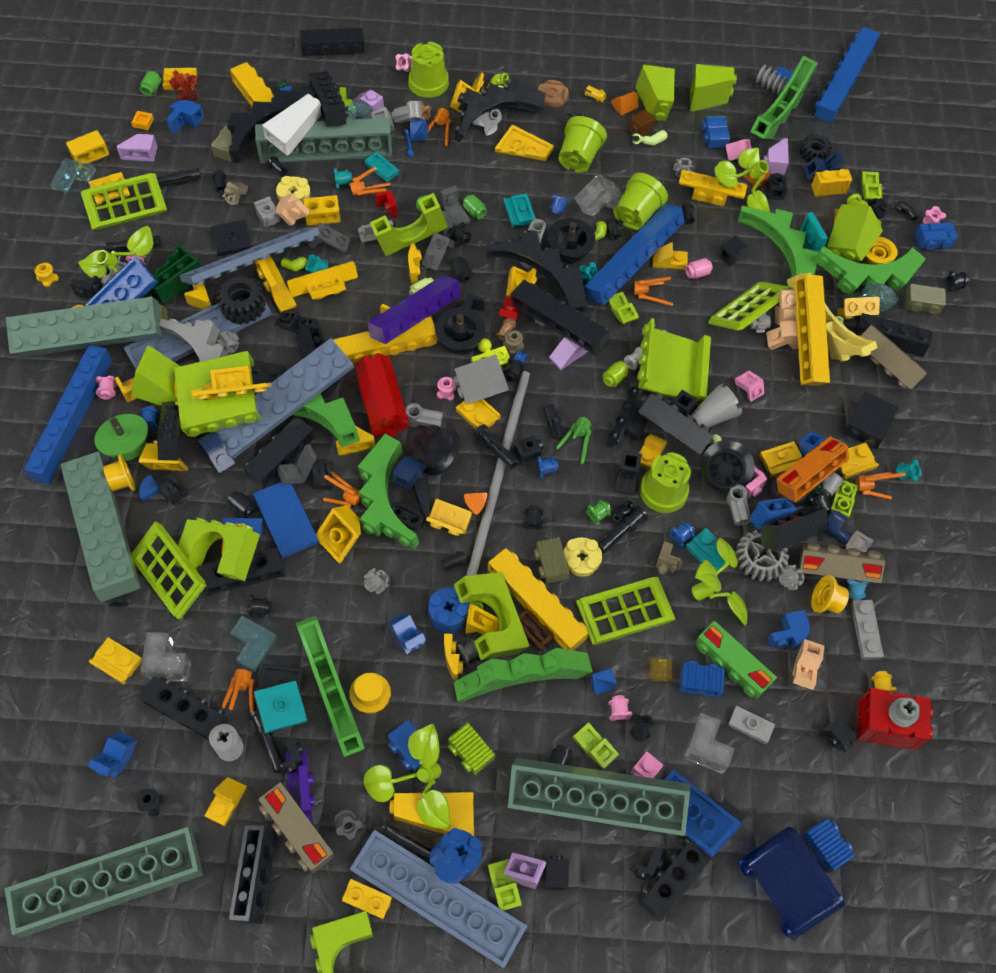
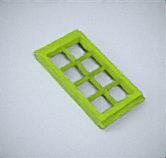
[81,173,167,230]
[708,282,792,331]
[131,522,206,619]
[576,577,675,645]

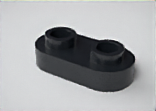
[390,502,424,531]

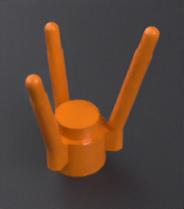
[428,108,451,146]
[350,167,391,196]
[634,277,674,306]
[323,471,361,508]
[856,472,906,500]
[221,669,255,713]

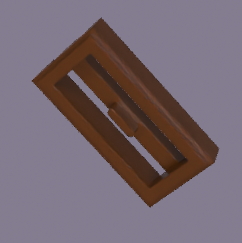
[518,609,554,651]

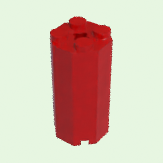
[354,353,409,438]

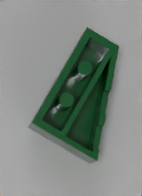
[150,244,202,305]

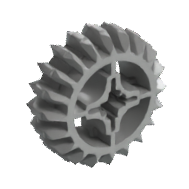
[735,530,789,582]

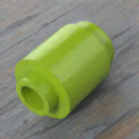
[603,361,629,387]

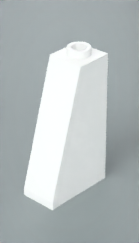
[262,94,321,156]

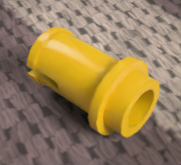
[585,85,606,102]

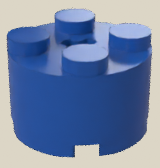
[428,587,469,634]
[430,828,482,884]

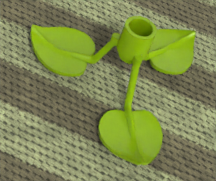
[714,148,770,212]
[78,226,153,279]
[691,537,747,626]
[364,724,451,829]

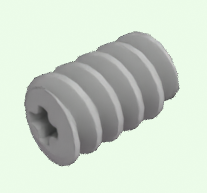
[756,65,788,96]
[209,724,244,761]

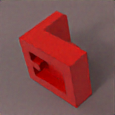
[375,191,398,218]
[499,296,521,320]

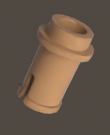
[496,318,516,341]

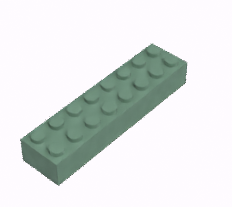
[255,118,392,163]
[6,297,163,358]
[60,451,141,602]
[508,758,691,836]
[5,827,203,938]

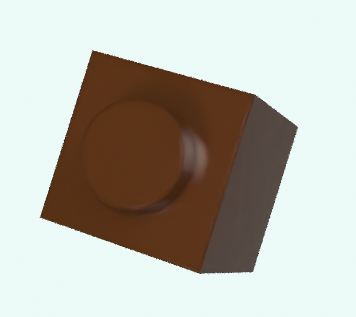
[629,109,656,138]

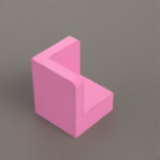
[725,139,751,161]

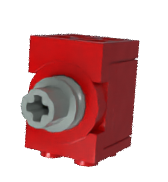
[857,688,933,750]

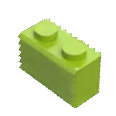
[447,722,495,775]

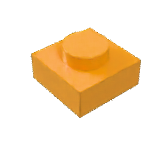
[131,111,154,130]

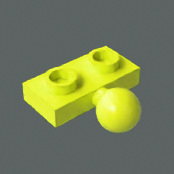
[471,338,510,367]

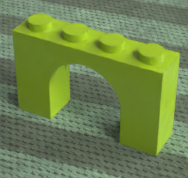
[370,193,448,256]
[174,518,260,581]
[454,572,530,661]
[310,911,373,973]

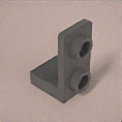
[440,185,470,225]
[307,223,350,253]
[422,232,455,271]
[277,444,316,485]

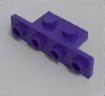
[286,750,315,825]

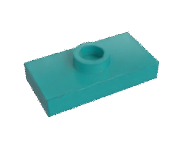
[364,151,399,182]

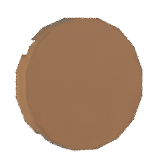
[538,80,568,107]

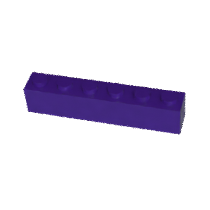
[368,275,461,344]

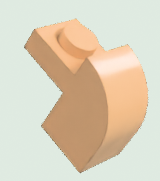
[276,193,310,225]
[775,289,797,325]
[766,320,798,350]
[792,639,824,690]

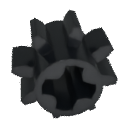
[868,198,888,219]

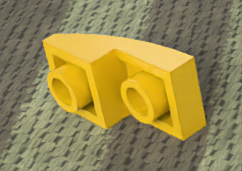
[408,244,422,284]
[444,634,463,680]

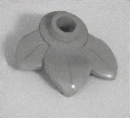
[472,109,502,136]

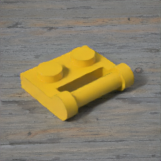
[88,172,131,206]

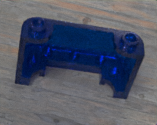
[738,827,845,941]

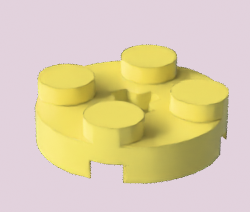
[276,176,311,202]
[563,537,602,577]

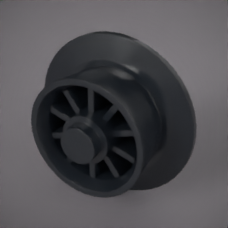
[701,440,755,493]

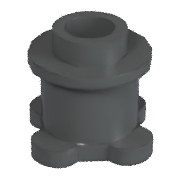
[457,639,480,666]
[334,809,362,840]

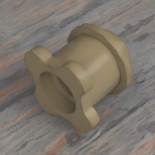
[503,331,524,355]

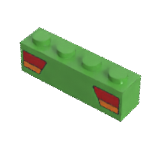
[695,621,777,700]

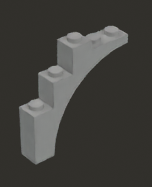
[159,318,229,362]

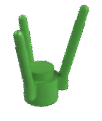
[555,417,592,464]

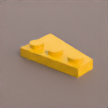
[495,125,554,161]

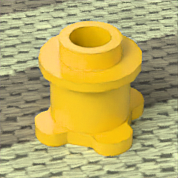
[35,263,59,287]
[871,671,897,694]

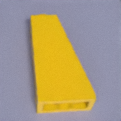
[390,792,474,837]

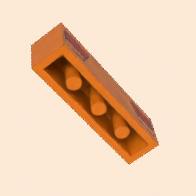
[776,436,849,503]

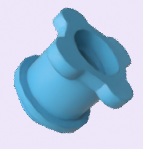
[847,579,869,600]

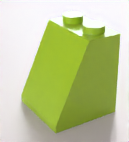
[690,64,737,112]
[636,65,675,121]
[827,204,883,261]
[131,345,181,406]

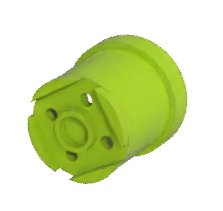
[408,42,449,98]
[558,116,607,173]
[614,173,668,230]
[639,453,691,513]

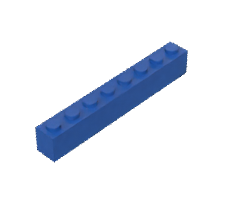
[814,27,881,124]
[584,204,685,305]
[23,344,112,485]

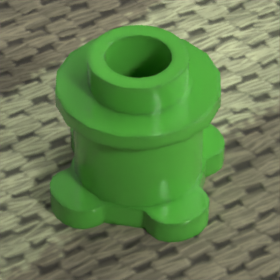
[586,500,611,526]

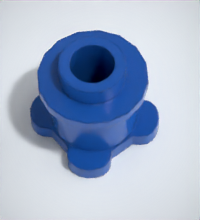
[549,194,571,215]
[140,406,160,430]
[537,456,559,478]
[669,522,695,548]

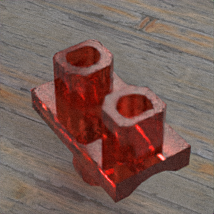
[169,70,198,101]

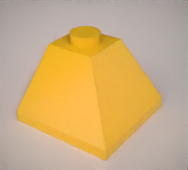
[139,441,188,471]
[316,505,361,563]

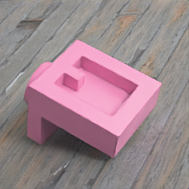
[735,371,764,401]
[630,752,663,778]

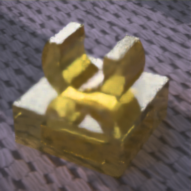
[650,658,672,682]

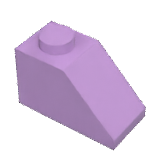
[352,90,384,119]
[117,134,157,162]
[763,138,789,175]
[549,337,588,370]
[504,853,546,889]

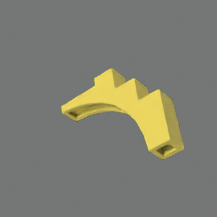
[787,273,878,362]

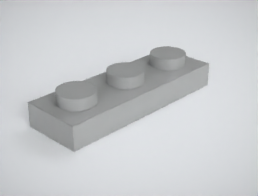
[850,600,884,660]

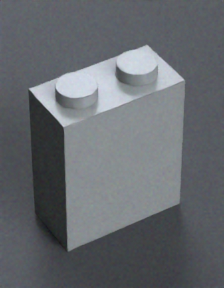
[454,355,509,404]

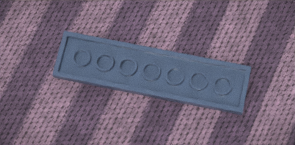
[179,227,320,285]
[124,298,272,369]
[216,338,354,459]
[350,830,527,969]

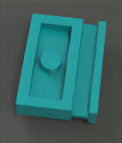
[503,193,536,228]
[685,528,725,571]

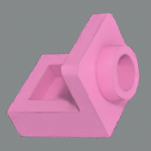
[745,467,767,499]

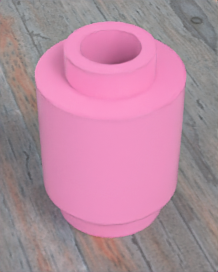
[685,258,713,279]

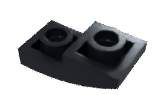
[276,310,319,334]

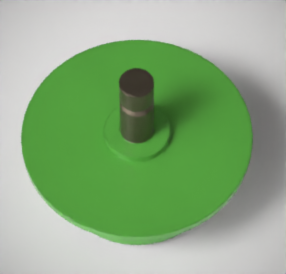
[95,414,148,461]

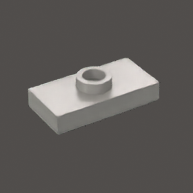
[727,706,775,744]

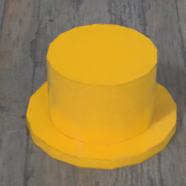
[863,237,897,265]
[103,454,135,492]
[811,575,849,614]
[349,673,391,714]

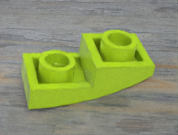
[831,480,858,518]

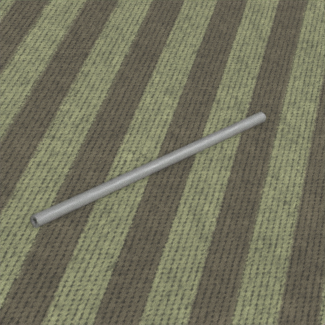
[466,371,530,576]

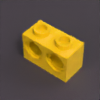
[303,195,341,226]

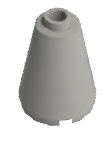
[690,384,742,427]

